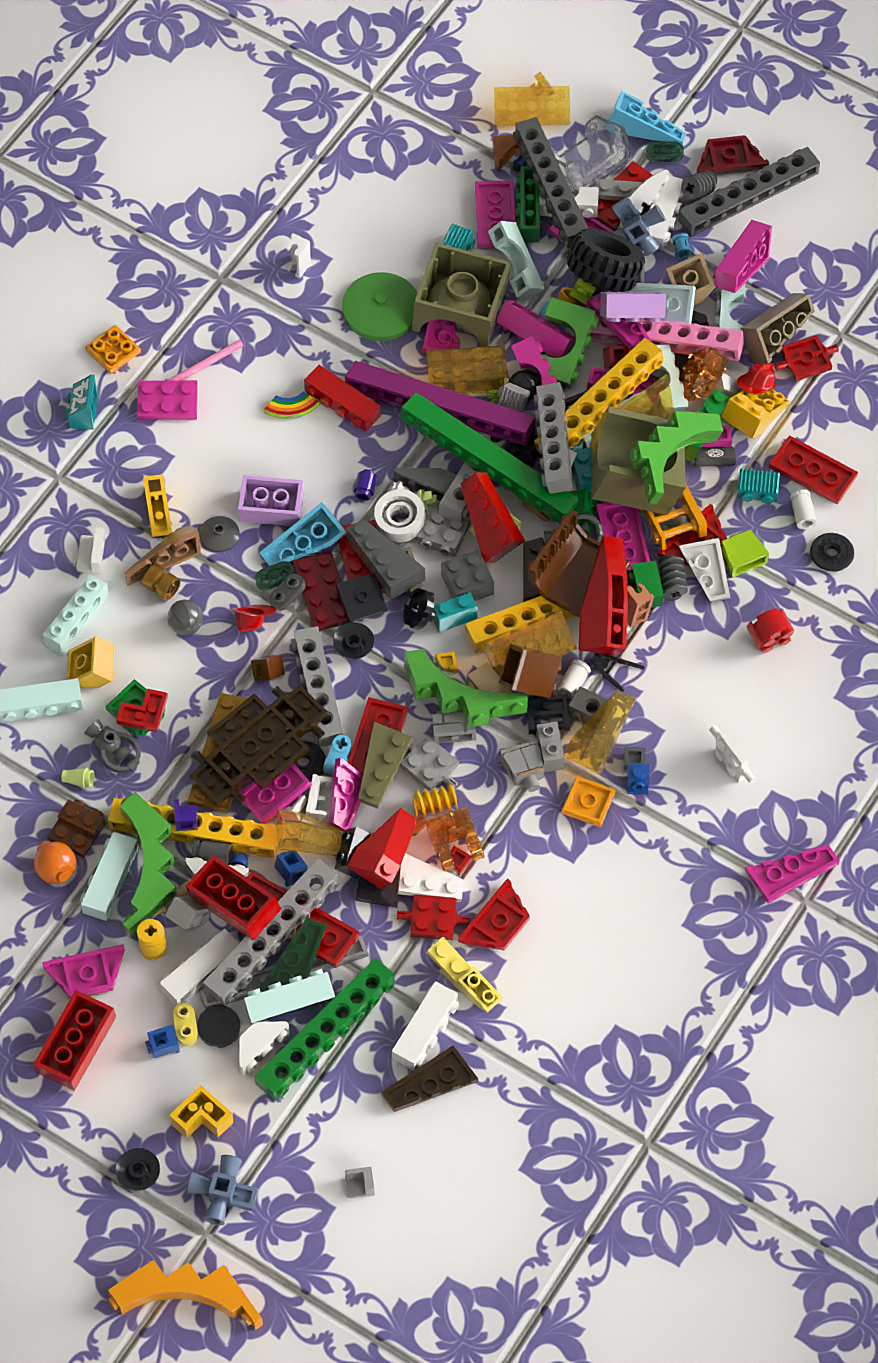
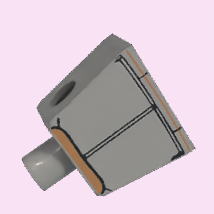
[500,739,544,792]

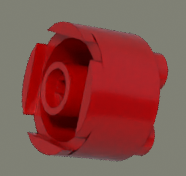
[746,608,794,654]

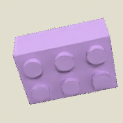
[600,292,666,322]
[238,475,304,527]

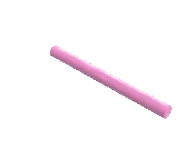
[169,340,244,380]

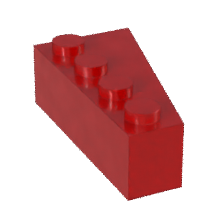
[460,473,525,563]

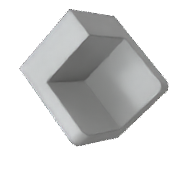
[345,1167,375,1198]

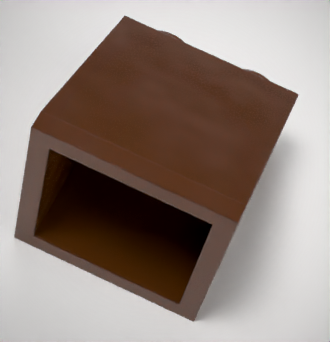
[499,643,562,698]

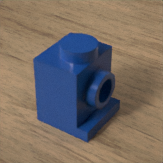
[627,764,649,794]
[274,849,308,887]
[145,1025,180,1058]

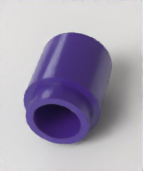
[354,469,377,501]

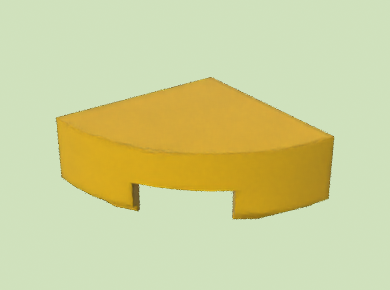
[435,651,458,673]

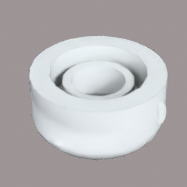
[374,489,426,543]

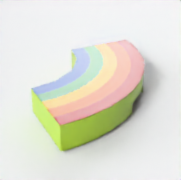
[264,391,320,419]

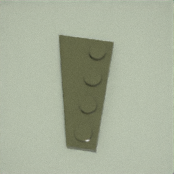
[359,722,412,809]

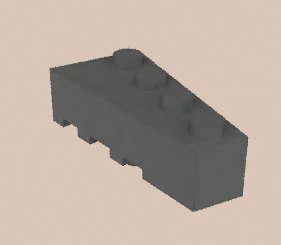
[347,519,425,599]

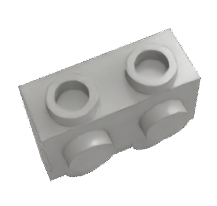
[417,508,470,557]

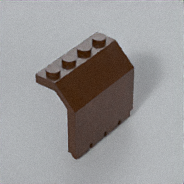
[527,509,631,618]

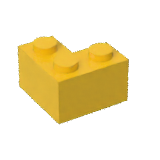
[169,1085,234,1139]

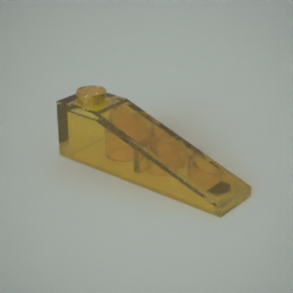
[564,689,637,774]
[276,809,345,856]

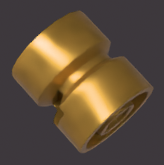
[142,564,181,601]

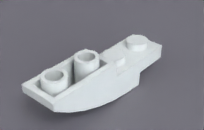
[617,169,669,230]

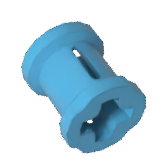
[672,233,692,259]

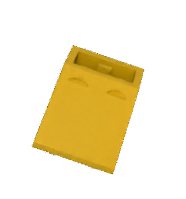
[721,389,790,439]

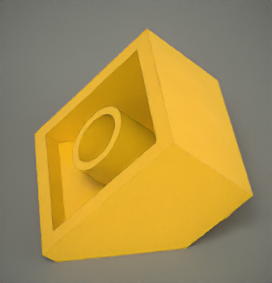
[67,636,114,688]

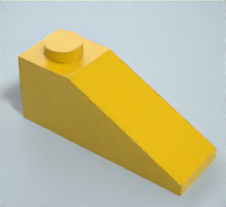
[143,474,172,537]

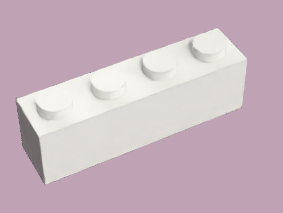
[649,175,685,250]
[160,929,239,1006]
[392,981,459,1071]

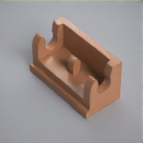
[627,583,654,627]

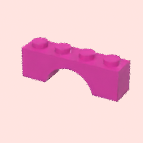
[511,336,566,411]

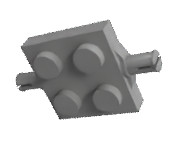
[400,736,459,791]

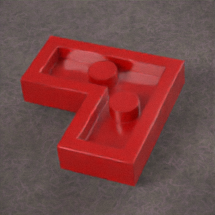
[116,689,168,733]

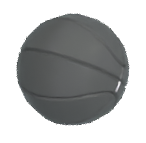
[167,599,203,636]

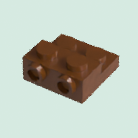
[47,799,106,858]

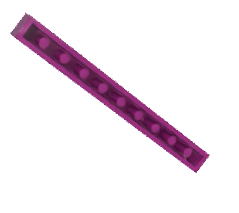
[345,361,536,446]

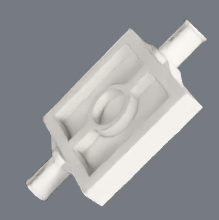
[709,725,756,785]

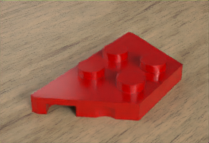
[657,504,727,565]
[458,878,530,951]

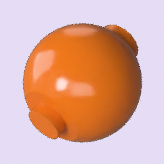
[34,841,76,884]

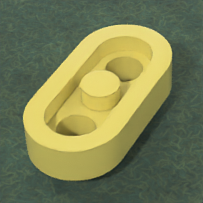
[173,1003,198,1046]

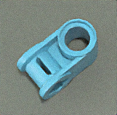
[323,735,352,775]

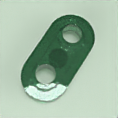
[646,142,684,162]
[255,561,294,590]

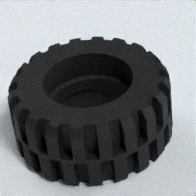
[567,228,645,292]

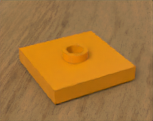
[561,776,616,828]

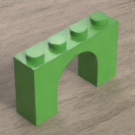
[525,297,599,389]

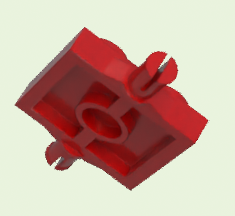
[774,335,839,381]
[397,895,470,940]

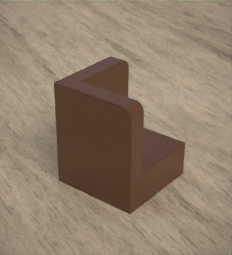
[251,654,285,681]

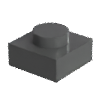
[624,747,645,769]

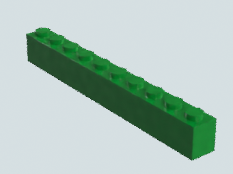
[400,392,579,523]

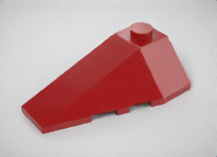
[347,808,418,889]

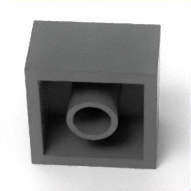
[441,550,494,601]

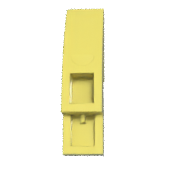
[426,937,503,1013]

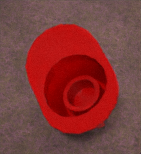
[737,363,776,394]
[231,605,276,632]

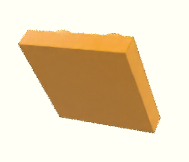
[85,325,141,374]

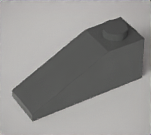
[394,468,456,501]

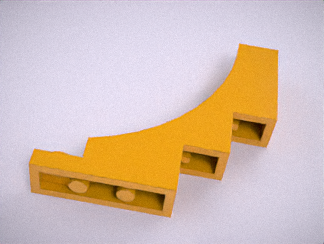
[108,1260,263,1330]

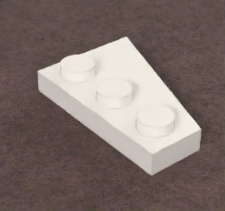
[679,538,730,602]
[397,853,463,903]

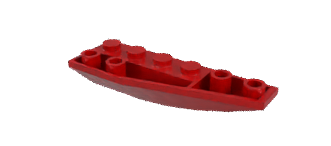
[578,536,628,656]

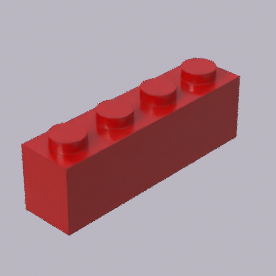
[304,365,381,432]

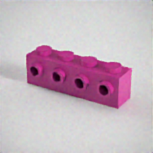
[496,300,576,358]

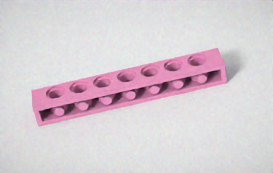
[590,316,744,361]

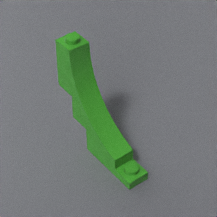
[120,792,177,937]

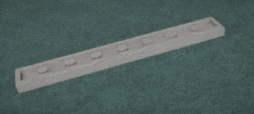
[198,935,369,1009]

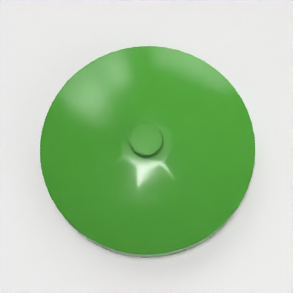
[342,272,417,341]

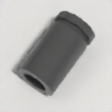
[192,839,233,865]

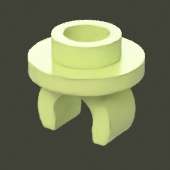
[417,489,437,509]

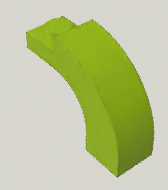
[569,278,596,305]

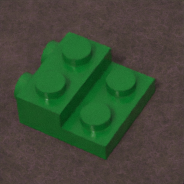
[105,679,165,738]

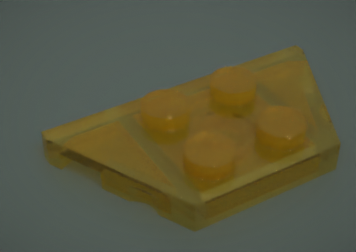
[619,374,674,420]

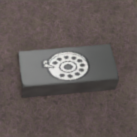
[695,447,736,467]

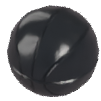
[508,369,542,404]

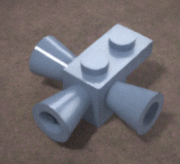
[612,196,666,256]
[187,1154,258,1226]

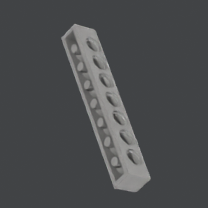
[203,858,339,1006]

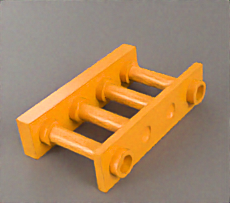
[641,485,707,550]

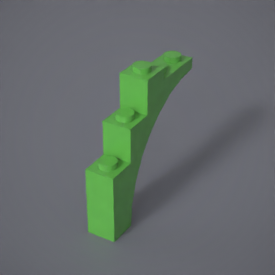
[630,411,723,504]
[404,649,528,728]

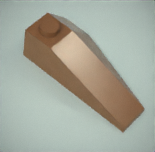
[125,525,201,586]

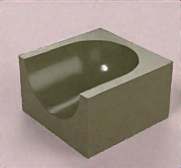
[412,243,511,350]
[591,406,686,515]

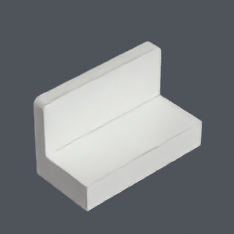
[76,528,105,573]

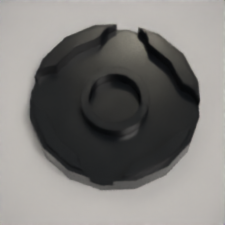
[197,1005,240,1048]

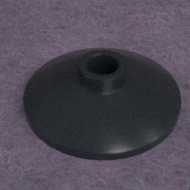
[333,622,374,659]
[116,1148,160,1191]

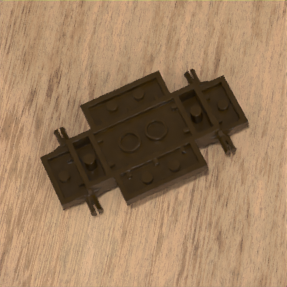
[189,685,328,807]

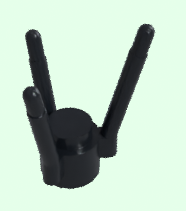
[592,653,645,692]

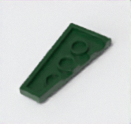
[259,918,327,992]

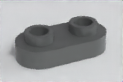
[270,574,306,610]

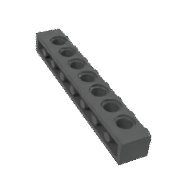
[513,117,588,249]
[678,146,820,237]

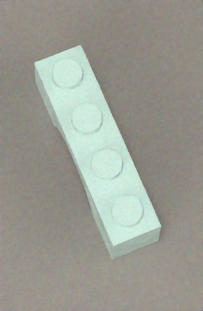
[488,221,545,299]
[715,284,745,330]
[650,344,688,420]

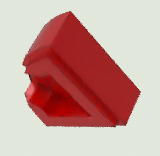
[450,846,472,875]

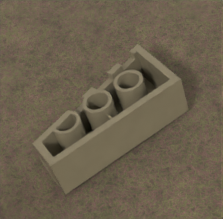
[740,293,815,364]

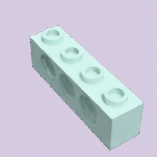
[43,574,109,656]

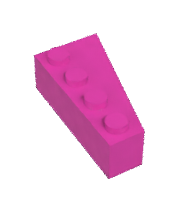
[713,220,772,293]

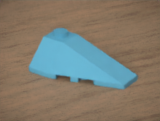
[606,91,686,145]
[259,502,347,569]

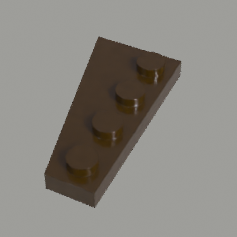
[381,1045,479,1112]

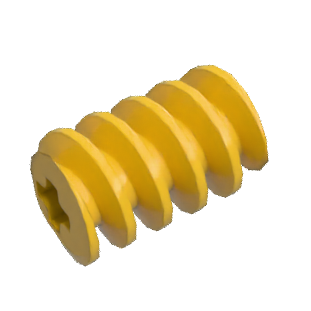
[412,784,458,817]
[137,919,167,961]

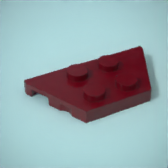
[696,135,769,174]

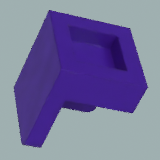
[174,799,198,831]

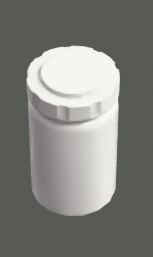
[790,490,817,529]
[556,660,591,700]

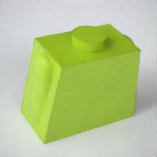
[720,529,769,578]

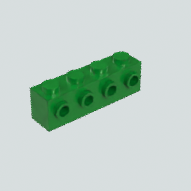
[516,166,540,242]

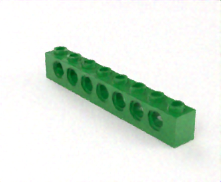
[255,958,395,1101]

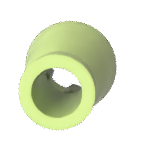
[62,768,94,788]

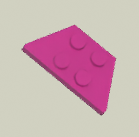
[42,944,125,999]

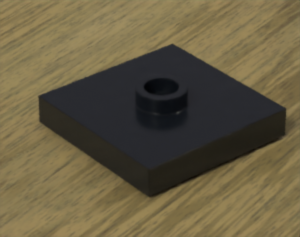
[335,573,388,623]
[355,868,400,908]

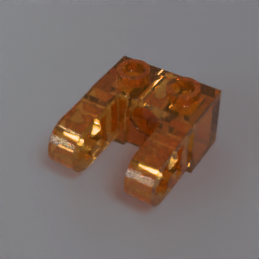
[682,347,729,402]
[426,807,485,871]

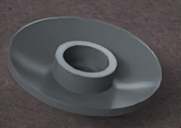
[199,516,240,552]

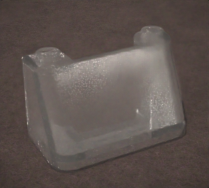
[551,115,632,194]

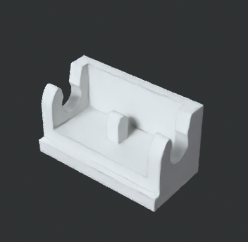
[286,233,311,279]
[306,774,333,824]

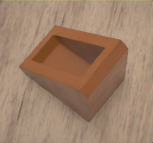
[492,135,520,171]

